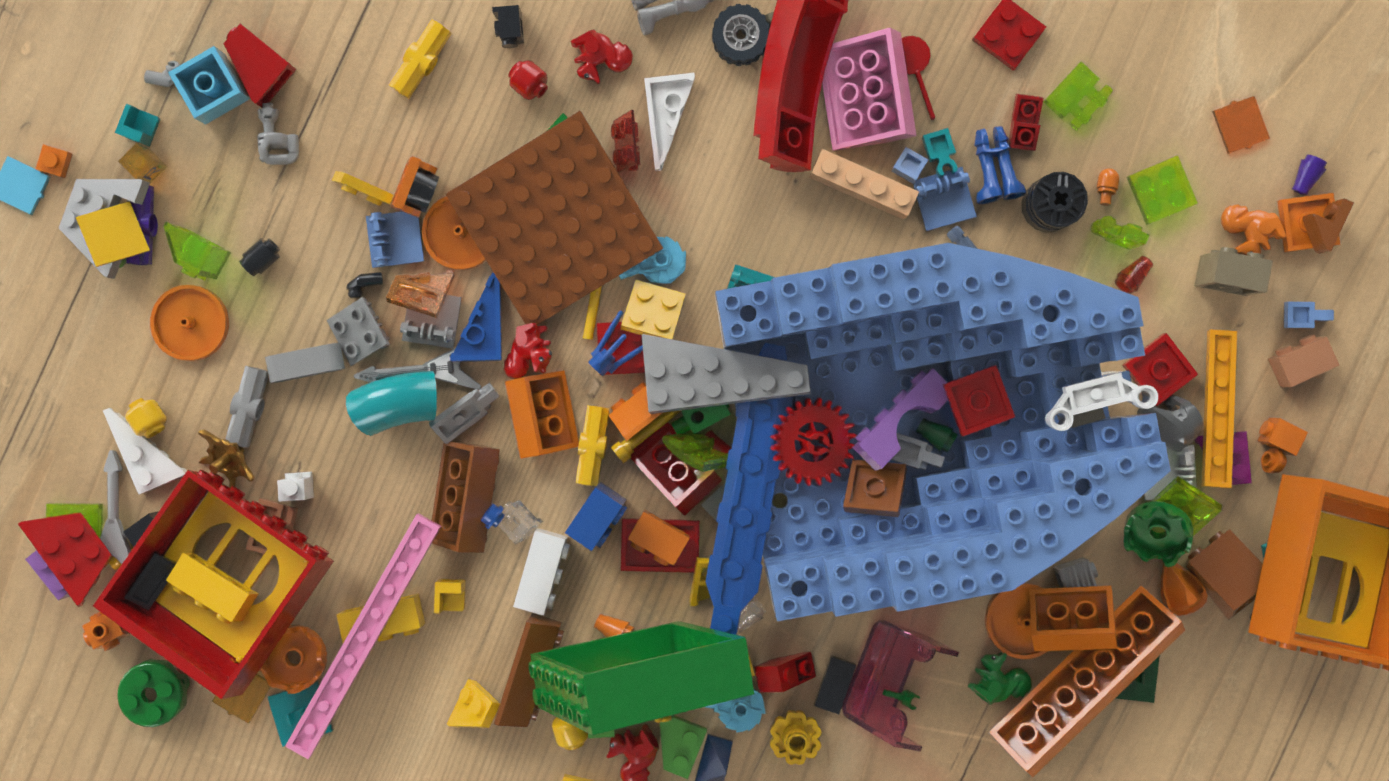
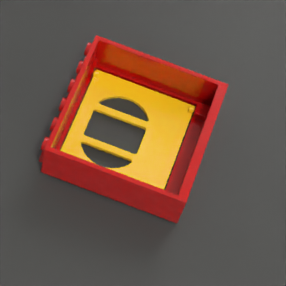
[93,469,334,699]

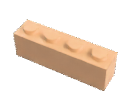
[809,149,919,220]

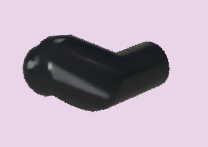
[346,272,383,298]

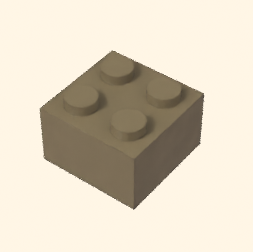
[1194,247,1273,296]

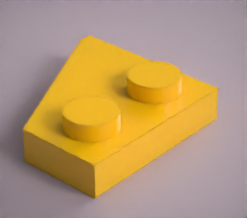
[332,171,394,206]
[447,679,500,728]

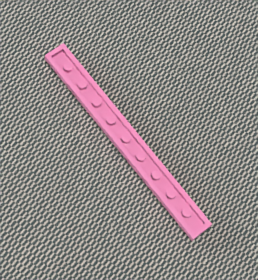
[285,513,442,759]

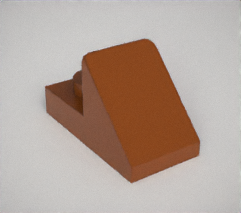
[1303,198,1354,254]

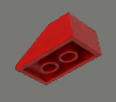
[630,422,722,516]

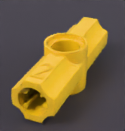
[389,20,452,99]
[576,405,610,486]

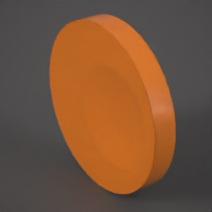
[422,196,486,270]
[150,285,229,361]
[985,582,1048,659]

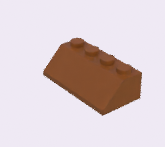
[431,441,500,553]
[494,613,564,727]

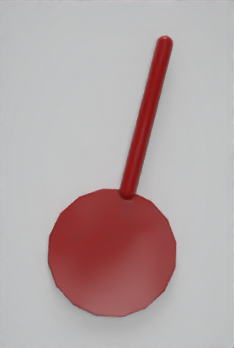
[902,36,935,120]

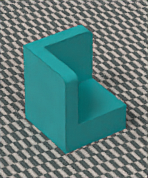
[115,104,160,147]

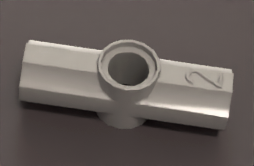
[226,366,269,447]

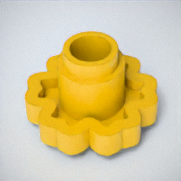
[769,710,822,765]

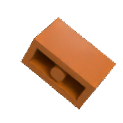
[628,509,690,566]

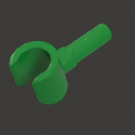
[883,689,920,710]

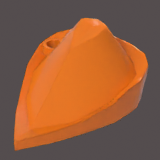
[1160,563,1208,616]

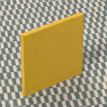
[76,201,150,267]

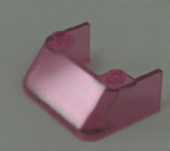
[842,620,959,752]

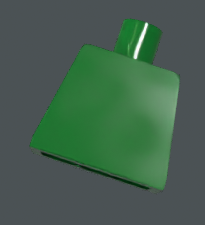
[671,404,733,436]

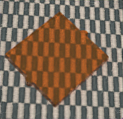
[1212,96,1270,154]

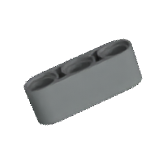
[265,343,345,383]

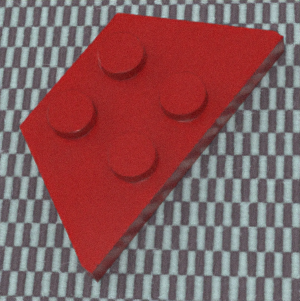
[18,512,113,607]

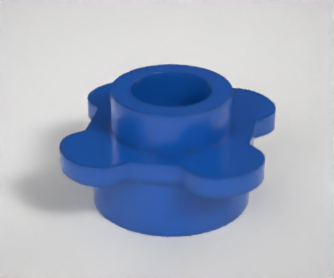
[481,504,504,530]

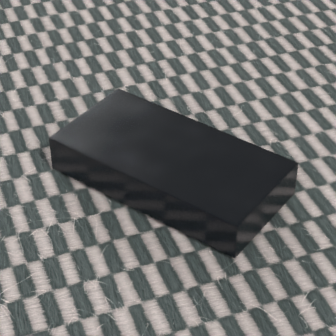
[124,551,177,611]
[814,655,856,714]

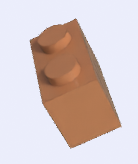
[1268,334,1340,387]

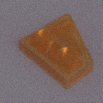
[386,270,455,318]

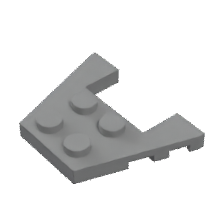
[59,179,150,279]

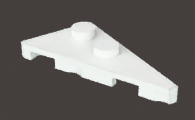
[644,73,695,171]
[103,408,187,494]

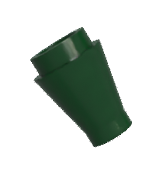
[916,418,958,453]

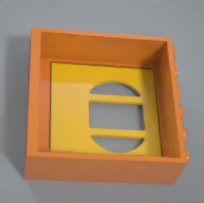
[1248,474,1389,671]

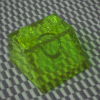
[163,222,231,281]

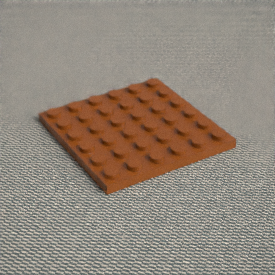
[446,111,664,325]

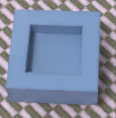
[891,147,928,184]

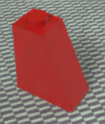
[223,23,297,108]

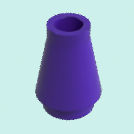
[1292,154,1327,196]

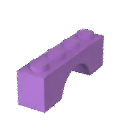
[852,368,948,471]

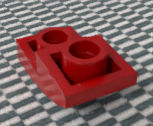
[1009,93,1044,151]

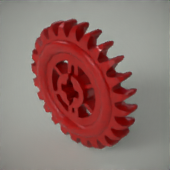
[770,397,857,486]

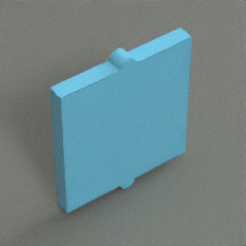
[0,156,51,215]

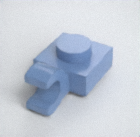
[1284,302,1334,329]

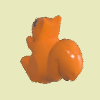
[1221,204,1286,255]

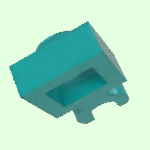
[922,128,958,178]

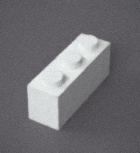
[513,528,570,616]

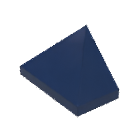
[695,734,733,781]

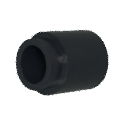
[239,238,280,276]

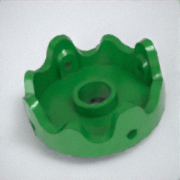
[1124,501,1194,567]
[117,659,190,727]

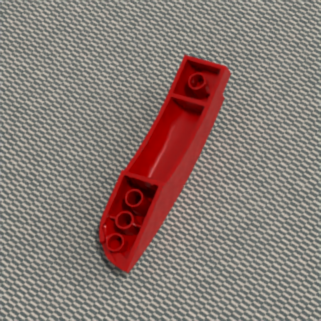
[753,0,848,172]

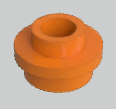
[1261,448,1287,474]

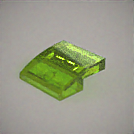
[662,432,728,472]

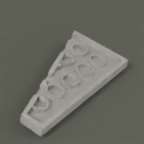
[642,334,811,414]

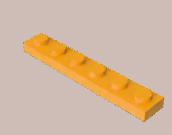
[1201,329,1237,489]

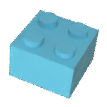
[168,46,251,125]

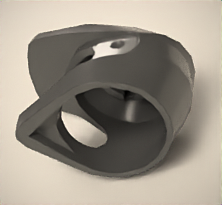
[1137,395,1203,452]

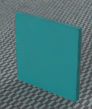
[267,681,333,747]

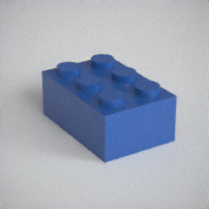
[565,482,627,551]

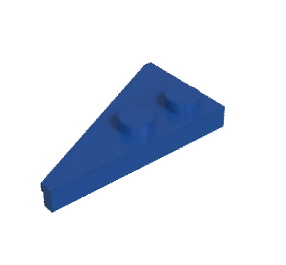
[450,272,502,362]

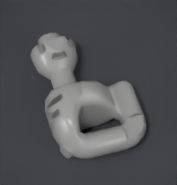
[257,103,299,165]

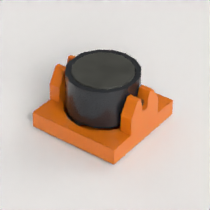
[390,156,439,218]

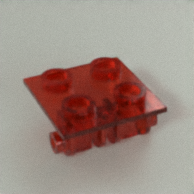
[611,110,641,173]

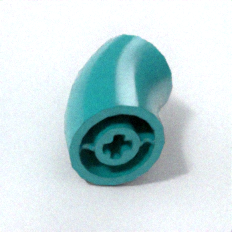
[346,371,437,436]

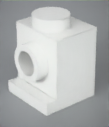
[277,472,314,502]

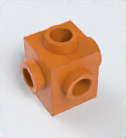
[82,612,130,651]

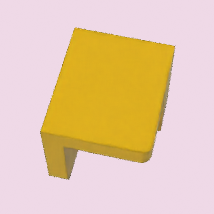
[434,579,466,614]

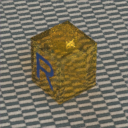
[118,143,167,183]

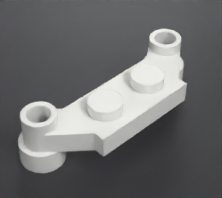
[1045,373,1158,431]

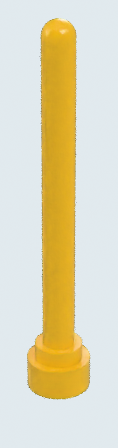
[611,410,682,464]

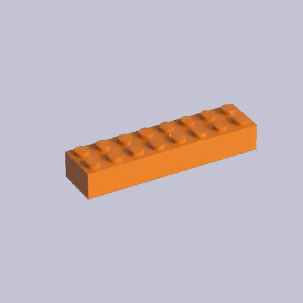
[989,586,1185,777]

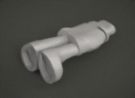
[631,0,714,36]

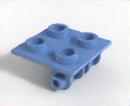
[913,167,977,231]
[366,212,424,268]

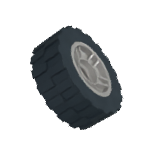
[712,4,770,66]

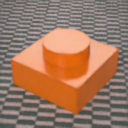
[36,144,72,178]

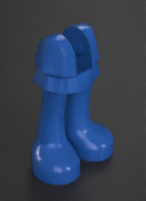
[974,126,1026,204]

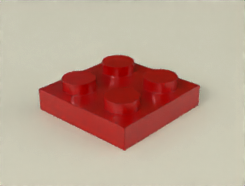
[972,0,1046,71]
[597,322,645,375]
[1122,333,1198,406]
[942,365,1015,436]

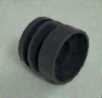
[1021,172,1088,232]

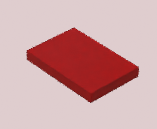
[621,518,700,573]

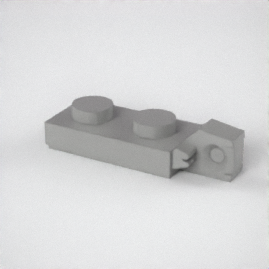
[429,383,499,444]
[891,433,945,470]

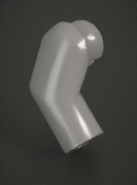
[144,61,180,87]

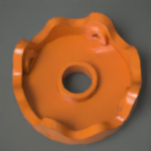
[259,625,327,694]

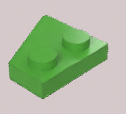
[660,715,707,779]

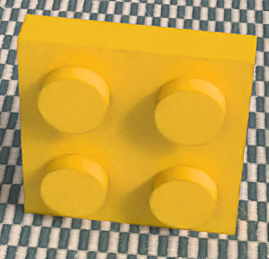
[621,280,686,339]

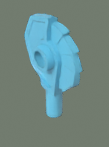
[619,236,686,284]
[706,689,766,732]

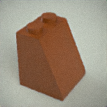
[1187,529,1263,620]

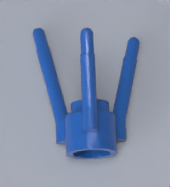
[588,310,643,376]

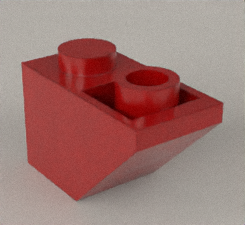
[754,651,816,692]

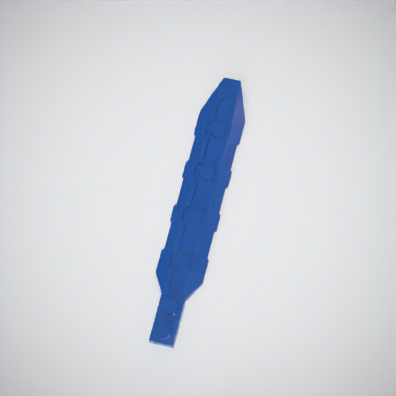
[705,343,794,635]

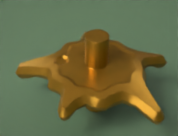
[198,430,255,488]

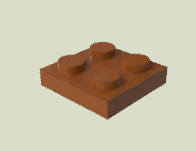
[843,459,907,517]

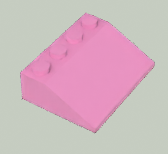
[822,28,917,151]

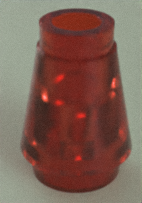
[1115,256,1153,294]

